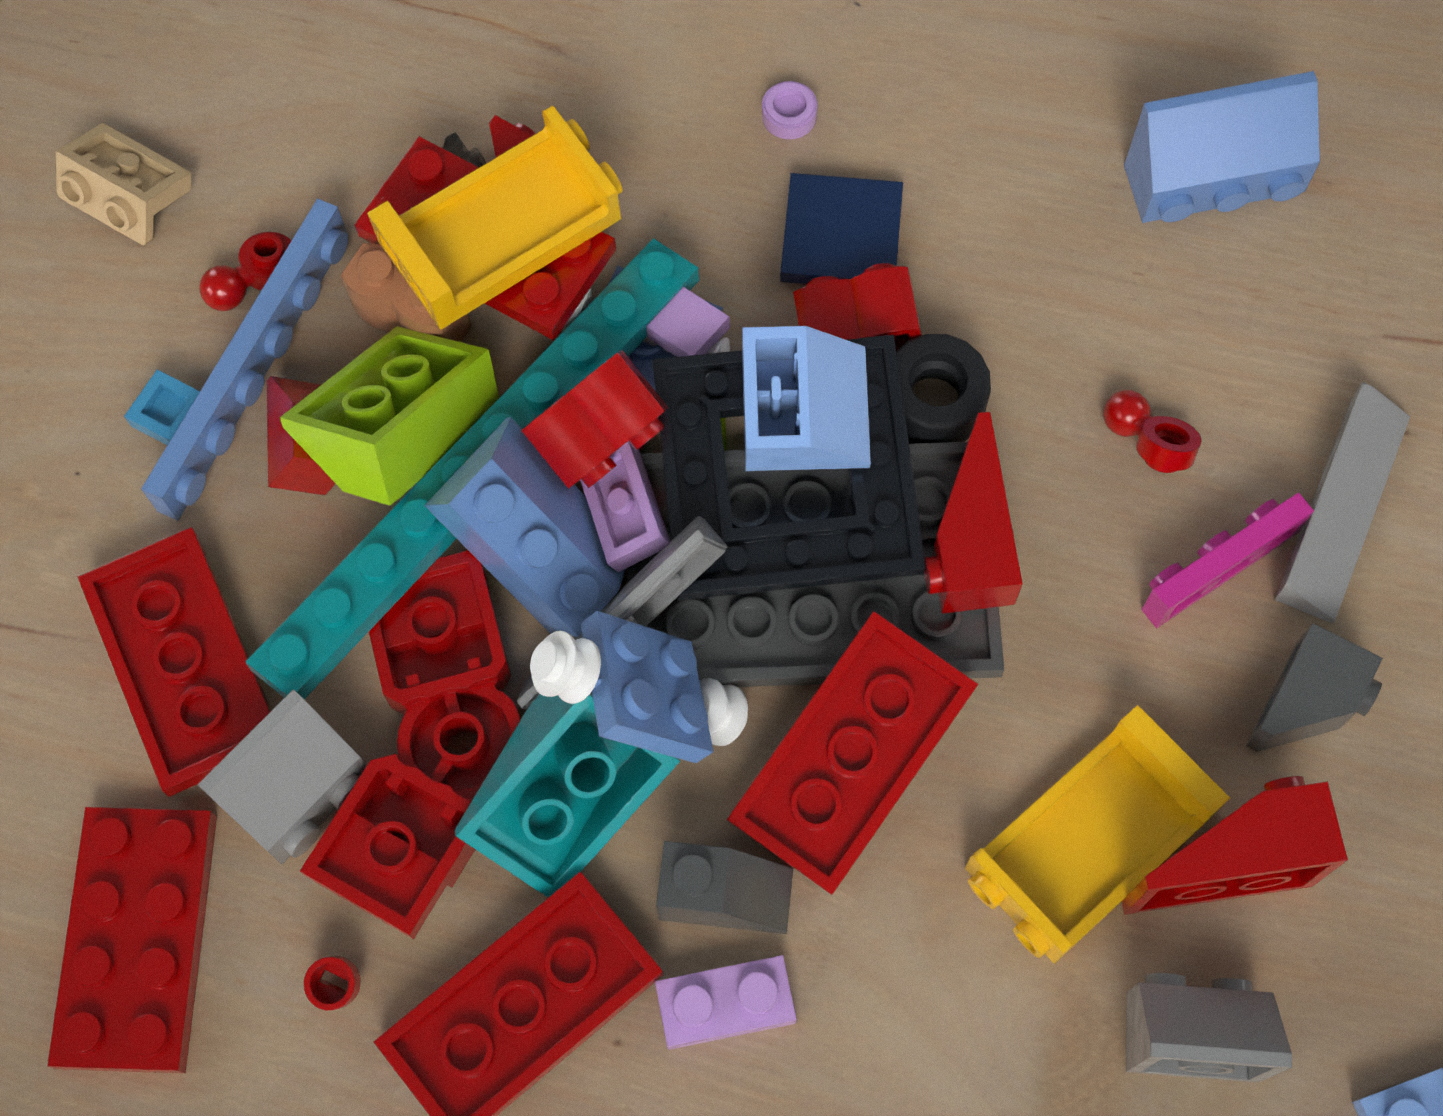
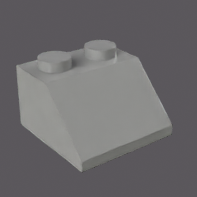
[198,689,366,865]
[1126,973,1292,1082]

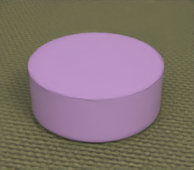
[762,81,818,139]

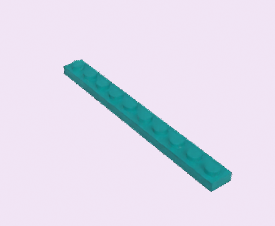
[245,238,700,700]

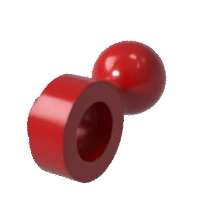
[199,232,291,311]
[1103,390,1202,473]

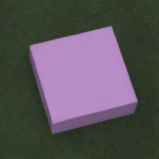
[646,287,730,357]

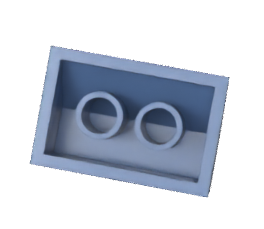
[1124,71,1320,223]
[424,417,626,637]

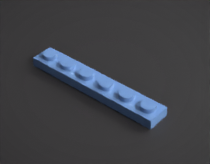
[141,198,348,521]

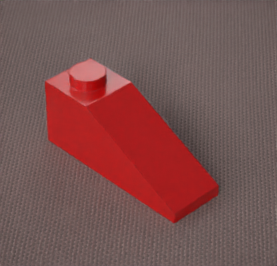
[924,412,1023,614]

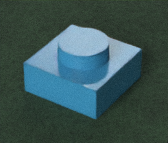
[124,370,200,445]

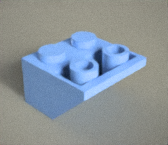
[742,326,871,471]

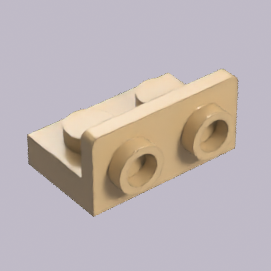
[56,123,192,245]

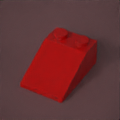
[1122,776,1348,915]

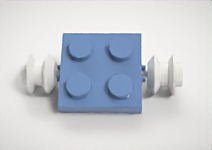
[530,611,748,763]

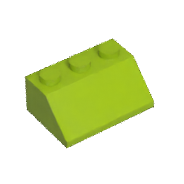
[280,326,499,506]

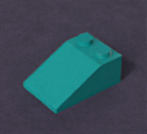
[454,692,680,898]

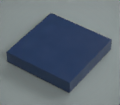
[780,173,903,284]

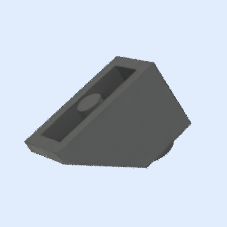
[1246,623,1383,752]
[656,841,793,934]

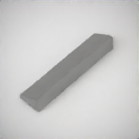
[1275,382,1410,624]
[517,516,727,709]

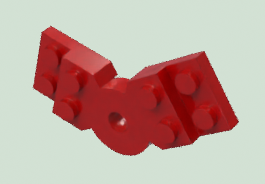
[300,550,521,940]

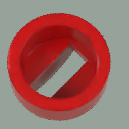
[304,956,361,1011]

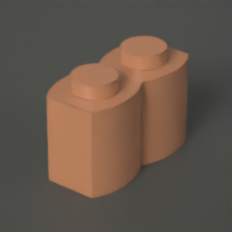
[341,243,471,342]

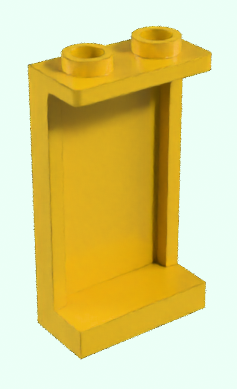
[367,105,623,330]
[965,705,1230,964]

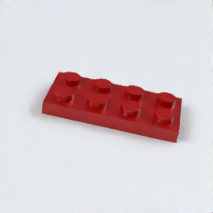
[354,136,617,341]
[78,527,272,797]
[727,611,978,895]
[47,807,217,1074]
[373,871,664,1116]

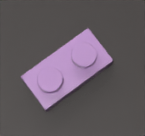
[580,441,670,573]
[655,955,797,1050]

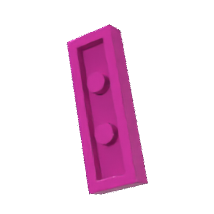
[1142,492,1314,629]

